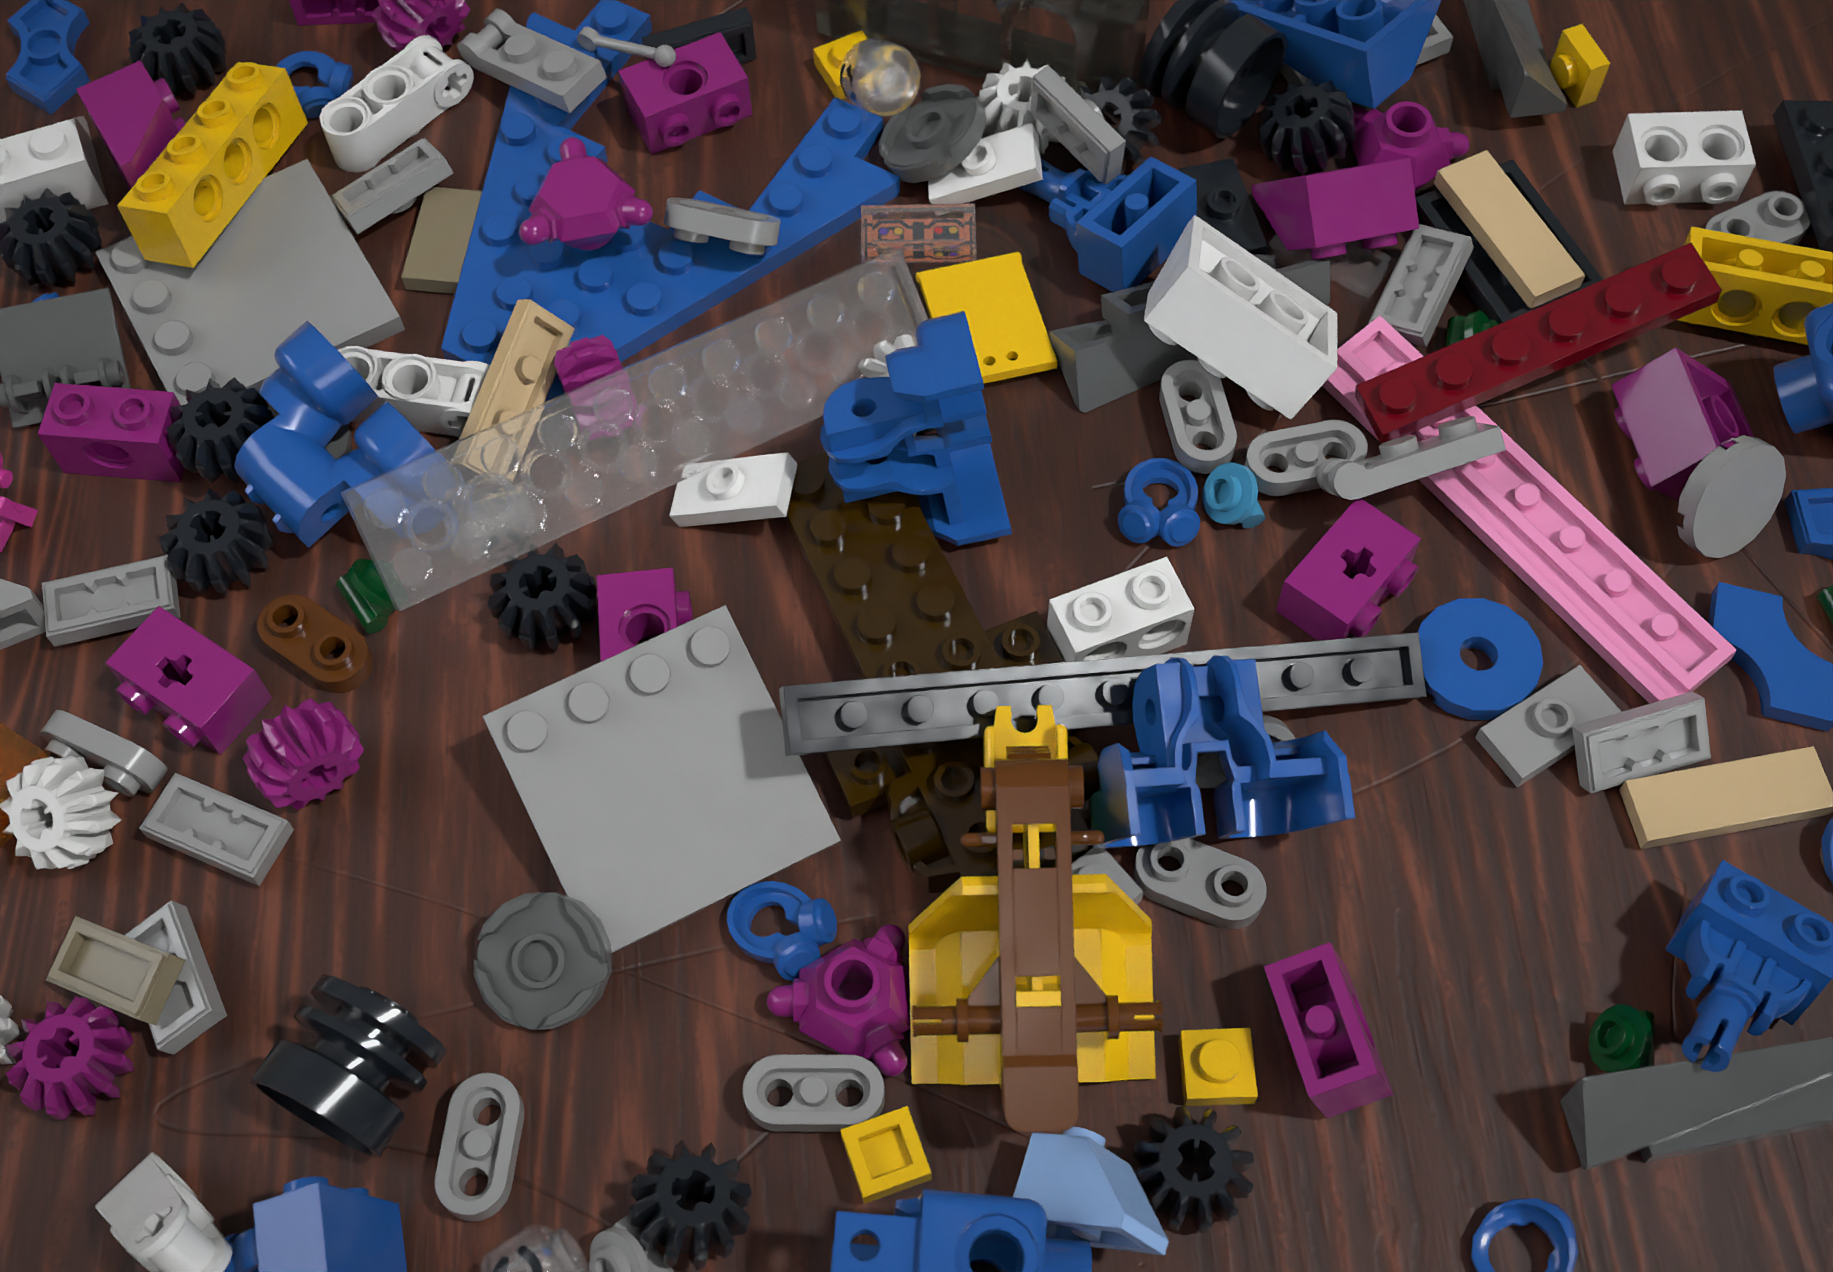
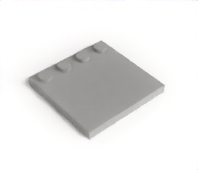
[95,159,405,405]
[483,605,841,954]

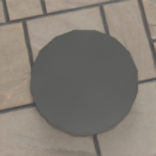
[879,84,986,183]
[474,892,611,1029]

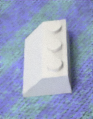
[0,116,109,223]
[1144,215,1337,419]

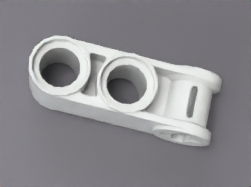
[320,35,474,173]
[338,346,490,438]
[95,1152,233,1272]

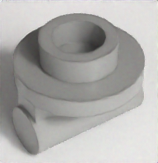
[589,1216,674,1272]

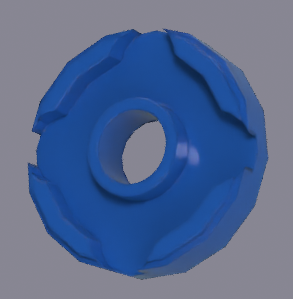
[1418,598,1543,720]

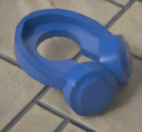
[276,51,354,118]
[1118,458,1200,547]
[727,881,837,981]

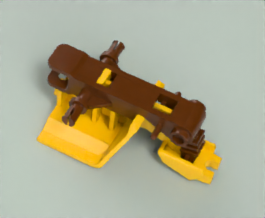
[908,705,1163,1132]

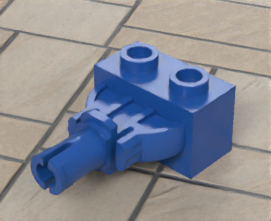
[1019,157,1197,292]
[1665,859,1833,1072]
[224,1177,407,1272]

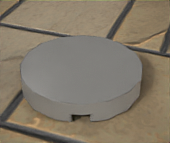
[1677,435,1786,558]

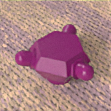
[1351,101,1470,191]
[519,137,653,250]
[767,924,910,1077]

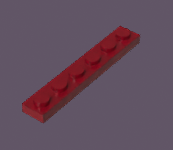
[1355,243,1722,444]

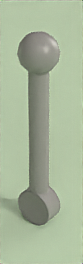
[577,27,676,67]

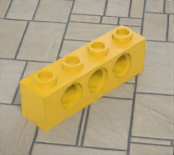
[117,62,308,268]
[1677,226,1833,345]

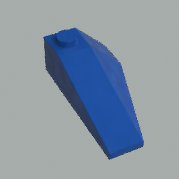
[1229,0,1441,109]

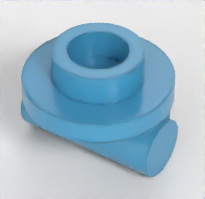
[1203,462,1265,528]

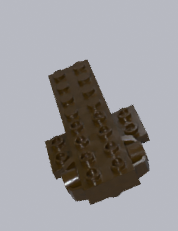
[784,452,1100,893]

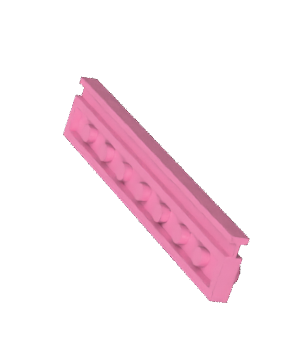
[1322,316,1736,704]

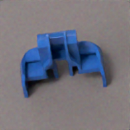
[820,311,1012,546]
[234,321,472,547]
[1089,655,1355,848]

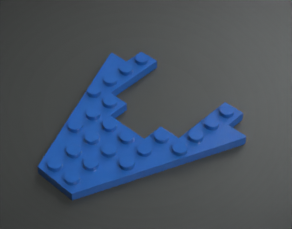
[441,0,900,410]

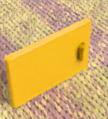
[915,252,1057,384]

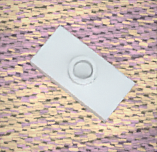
[928,123,1043,211]
[669,452,797,527]

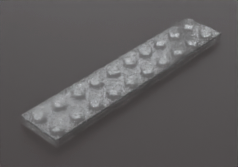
[340,248,928,611]

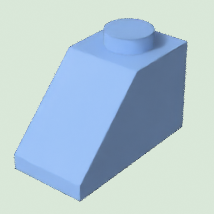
[1013,1126,1168,1255]

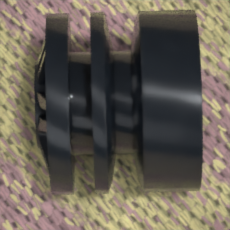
[1139,0,1288,138]
[250,974,447,1159]

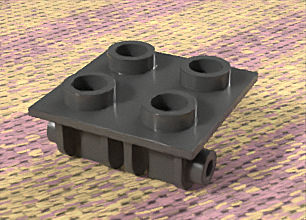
[0,288,131,428]

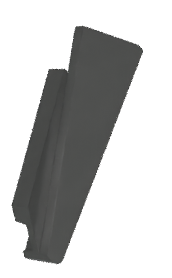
[1463,0,1567,118]
[1049,254,1330,412]
[1560,1037,1833,1170]

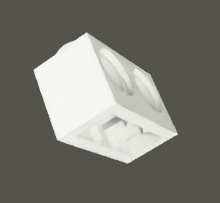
[1613,111,1756,205]
[1047,556,1194,662]

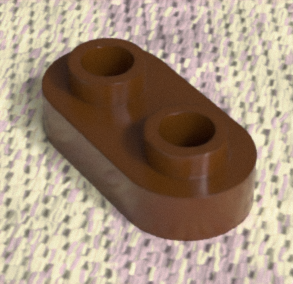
[257,594,374,693]

